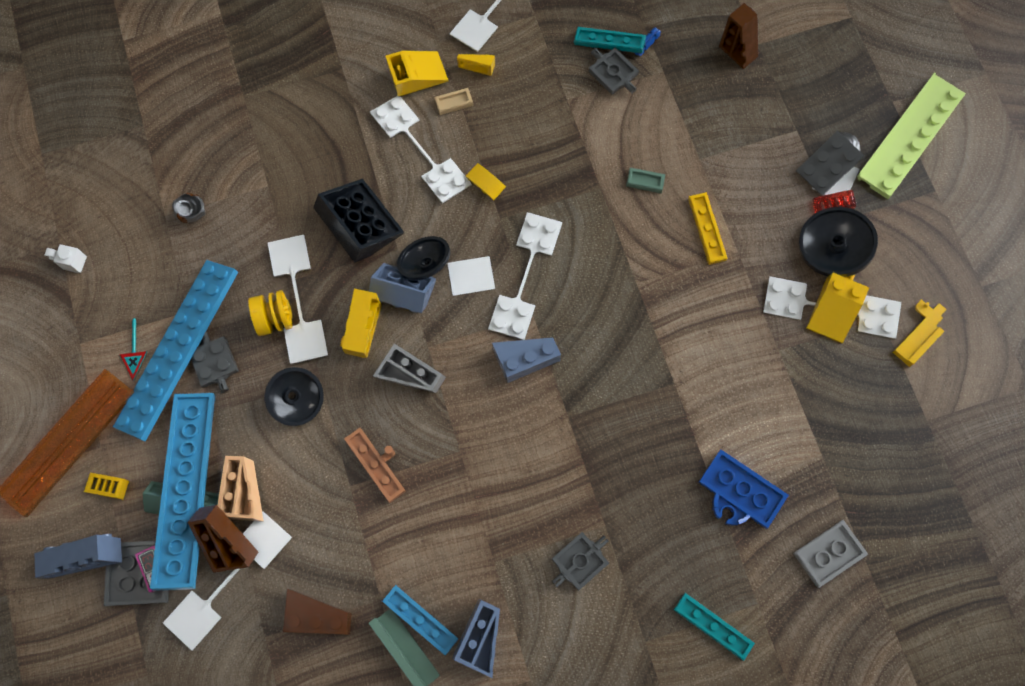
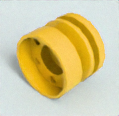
[248,290,293,336]

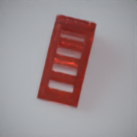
[812,190,856,213]

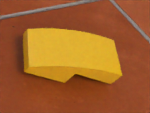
[466,163,506,200]

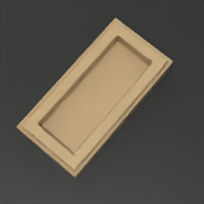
[434,88,473,115]

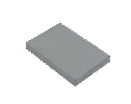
[793,520,868,588]

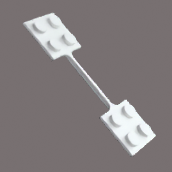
[450,0,501,52]
[370,96,472,204]
[488,212,562,340]
[268,235,328,364]
[763,276,901,339]
[163,512,292,651]

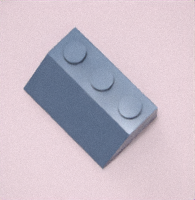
[369,263,436,313]

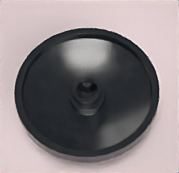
[799,207,878,277]

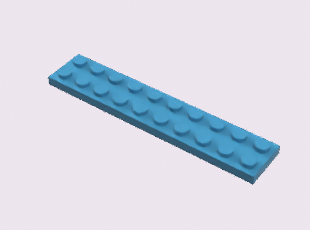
[113,260,238,441]
[150,393,215,591]

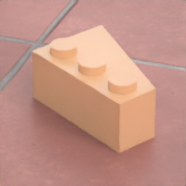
[217,456,264,522]

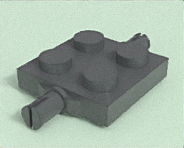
[589,48,639,95]
[191,332,239,393]
[552,532,609,591]

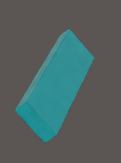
[574,27,646,53]
[673,593,755,661]

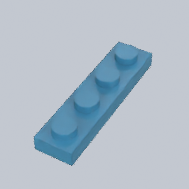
[382,585,459,656]

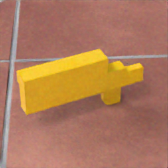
[893,299,947,367]

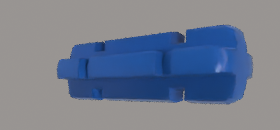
[634,27,661,56]

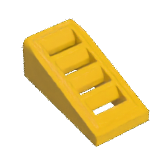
[457,54,495,76]
[84,473,129,500]

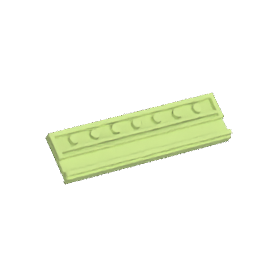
[857,72,966,199]

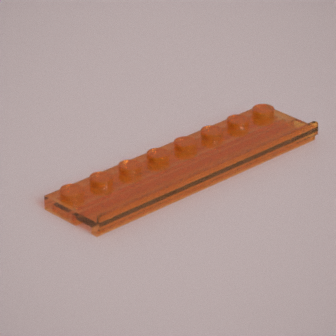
[0,369,134,517]

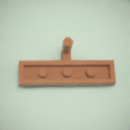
[344,427,406,503]

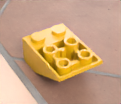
[385,51,448,97]

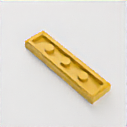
[688,192,728,265]

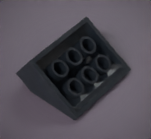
[313,179,404,263]

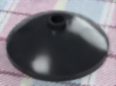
[397,236,451,280]
[264,367,324,426]

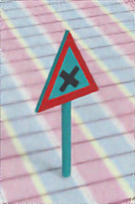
[120,318,147,381]

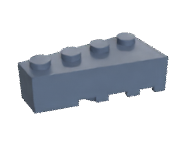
[34,534,122,579]

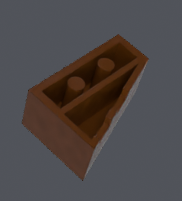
[719,3,758,69]
[188,505,259,573]
[283,589,352,635]

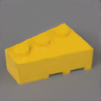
[341,288,382,358]

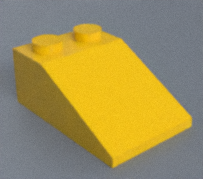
[806,273,869,344]

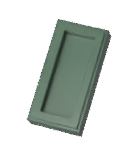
[626,168,666,193]

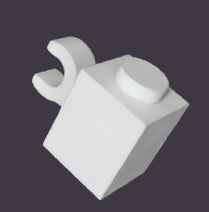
[44,245,87,273]

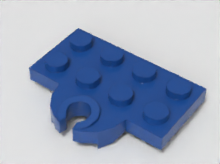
[698,449,789,529]

